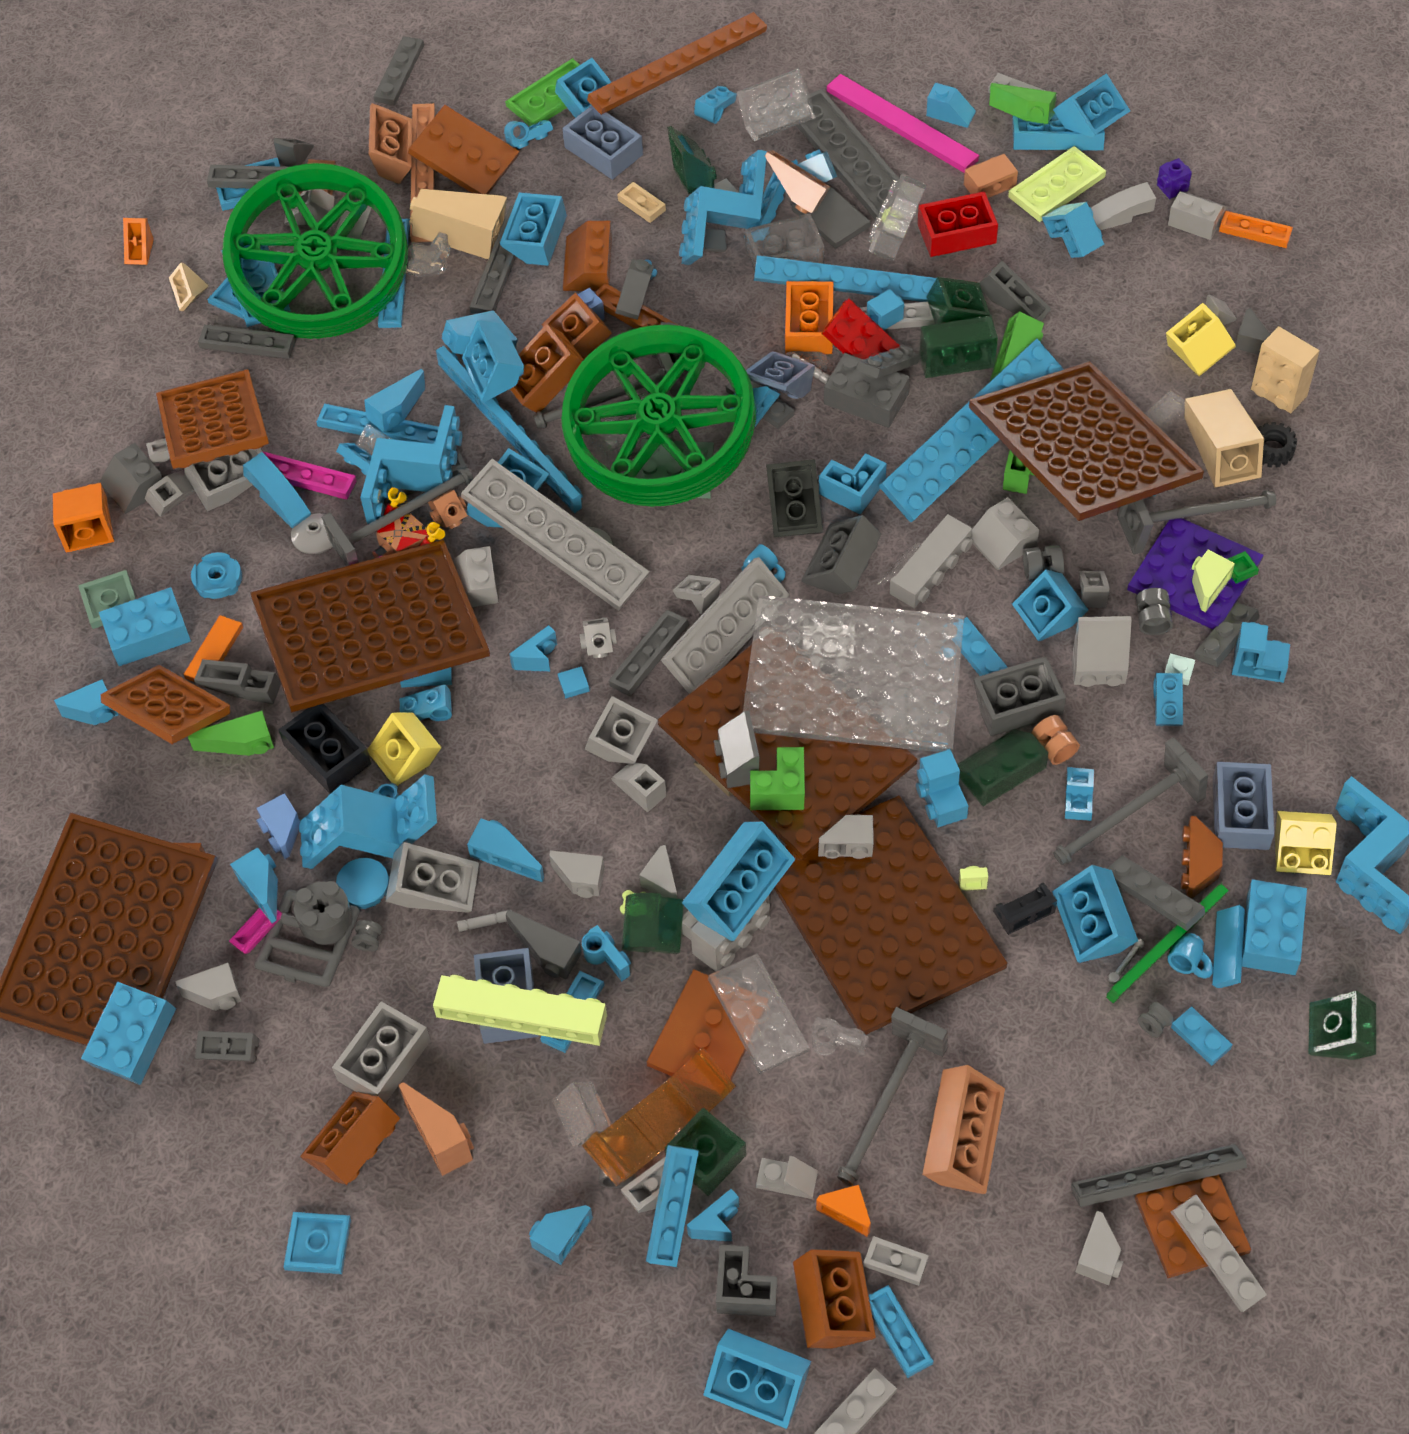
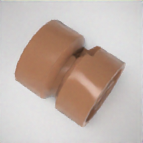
[1031,715,1080,765]

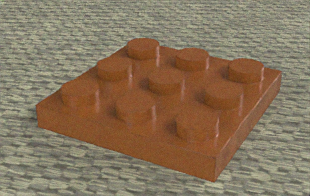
[1135,1174,1251,1278]

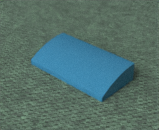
[1012,113,1105,150]

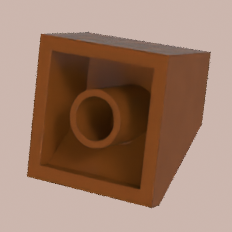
[541,293,612,359]

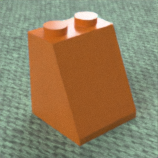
[53,483,114,553]

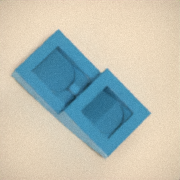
[1065,767,1094,821]

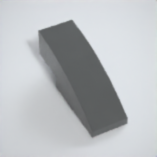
[194,659,281,704]

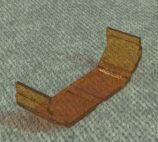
[582,1047,736,1186]

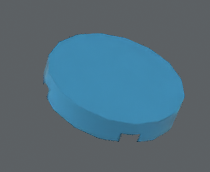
[336,858,389,909]

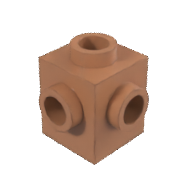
[428,490,468,529]

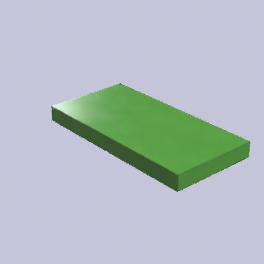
[505,58,580,126]

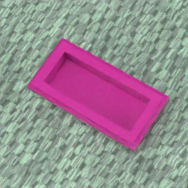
[229,908,282,954]

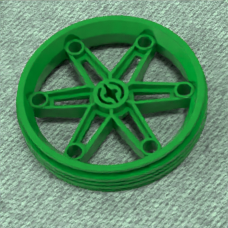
[222,163,408,339]
[561,325,756,507]

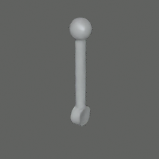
[1108,938,1144,984]

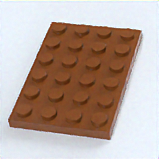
[156,369,269,469]

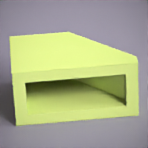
[1192,549,1235,612]

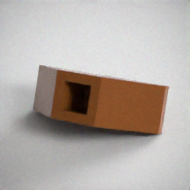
[1181,816,1223,899]

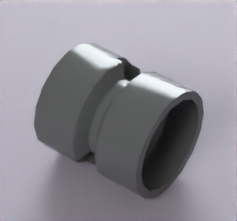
[1023,545,1064,581]
[1136,588,1173,635]

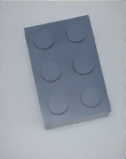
[562,105,643,180]
[1213,762,1274,850]
[474,948,539,1044]

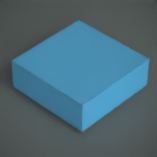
[557,666,590,699]

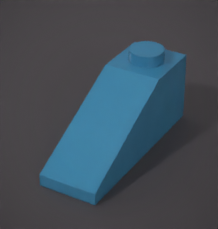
[364,369,425,432]
[467,818,544,882]
[230,847,278,923]

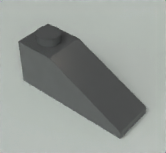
[615,259,654,320]
[976,260,1051,321]
[506,909,582,979]

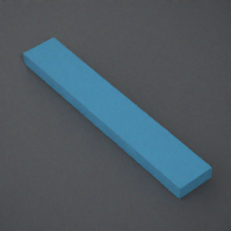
[378,219,410,328]
[316,404,439,444]

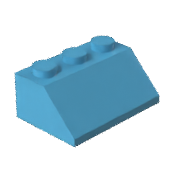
[1053,73,1130,137]
[500,193,567,266]
[462,320,524,402]
[466,448,550,528]
[1052,865,1138,963]
[703,1329,812,1429]

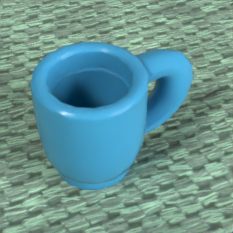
[741,544,785,582]
[1167,933,1213,979]

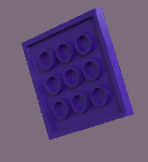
[1127,518,1264,630]

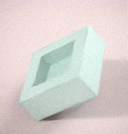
[1165,653,1195,685]

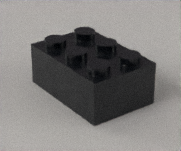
[278,704,372,794]

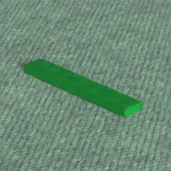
[1106,884,1229,1004]

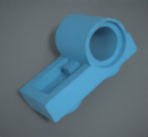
[694,86,737,124]
[504,120,553,149]
[1153,673,1183,726]
[399,684,452,721]
[582,925,631,982]

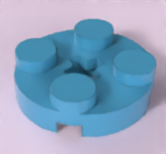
[191,552,242,599]

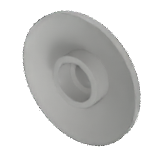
[291,513,333,554]

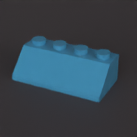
[682,822,795,941]

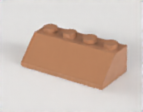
[922,1065,1005,1194]

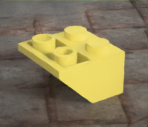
[1166,303,1236,376]
[1275,811,1337,875]

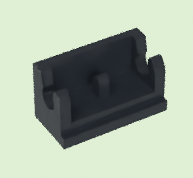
[993,883,1057,935]

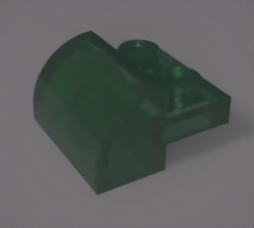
[622,893,684,954]

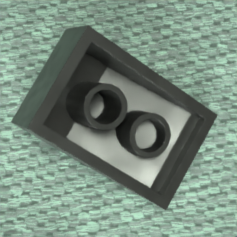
[766,459,823,538]

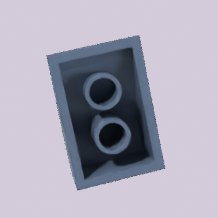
[746,351,815,399]

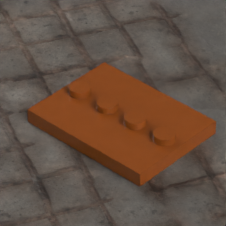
[408,105,520,195]
[101,665,230,744]
[647,969,769,1097]

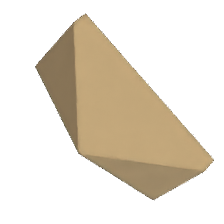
[169,263,208,311]

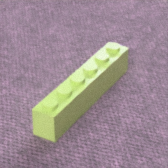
[433,975,607,1046]

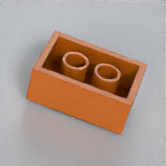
[785,281,833,354]

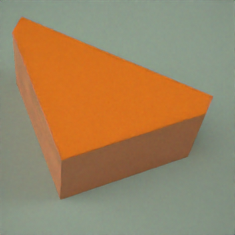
[123,218,154,265]
[816,1185,871,1237]

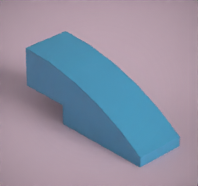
[243,452,311,528]

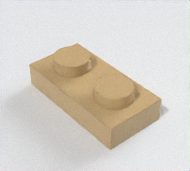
[617,182,666,223]

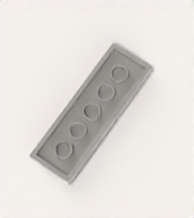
[661,557,789,694]

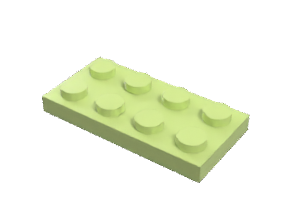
[1008,146,1106,222]

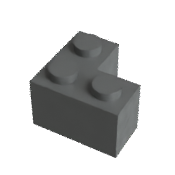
[716,1245,777,1317]

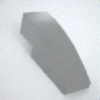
[1091,182,1156,230]

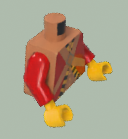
[372,487,445,558]

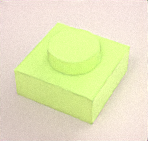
[959,866,988,890]

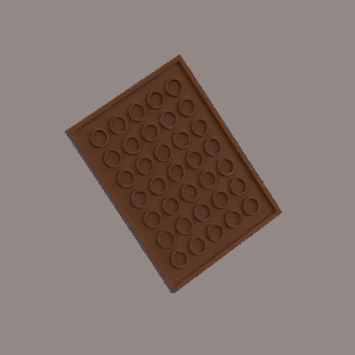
[969,361,1204,521]
[250,540,490,713]
[658,629,917,860]
[774,795,1008,1036]
[0,813,218,1046]

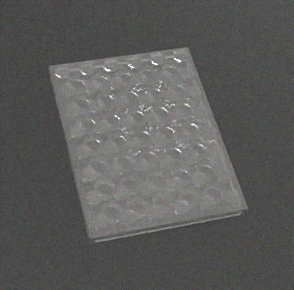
[743,595,964,752]

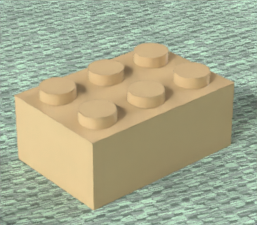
[1251,326,1320,413]

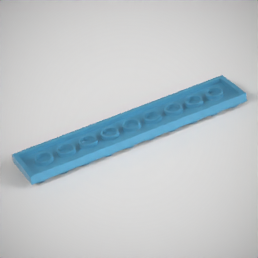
[878,339,1064,522]

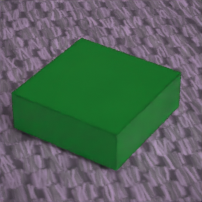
[1227,551,1259,584]

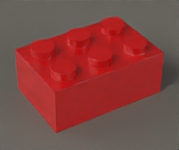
[917,191,998,257]

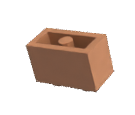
[964,154,1018,198]

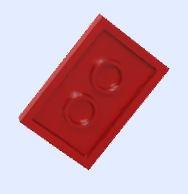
[821,298,900,360]

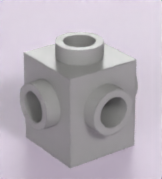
[579,618,617,658]

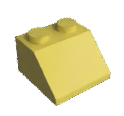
[367,713,441,786]

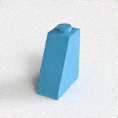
[442,310,518,354]

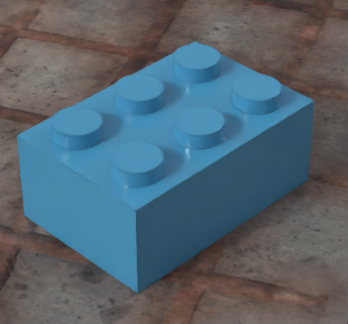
[99,587,191,666]
[1242,880,1307,975]
[81,982,176,1085]

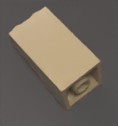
[409,189,507,259]
[1184,389,1264,487]

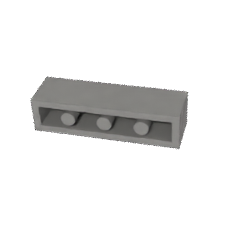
[890,514,973,608]

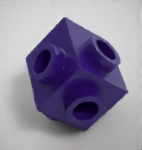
[1157,158,1192,199]

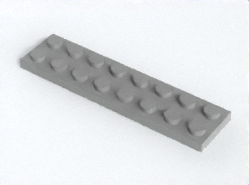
[461,459,650,611]

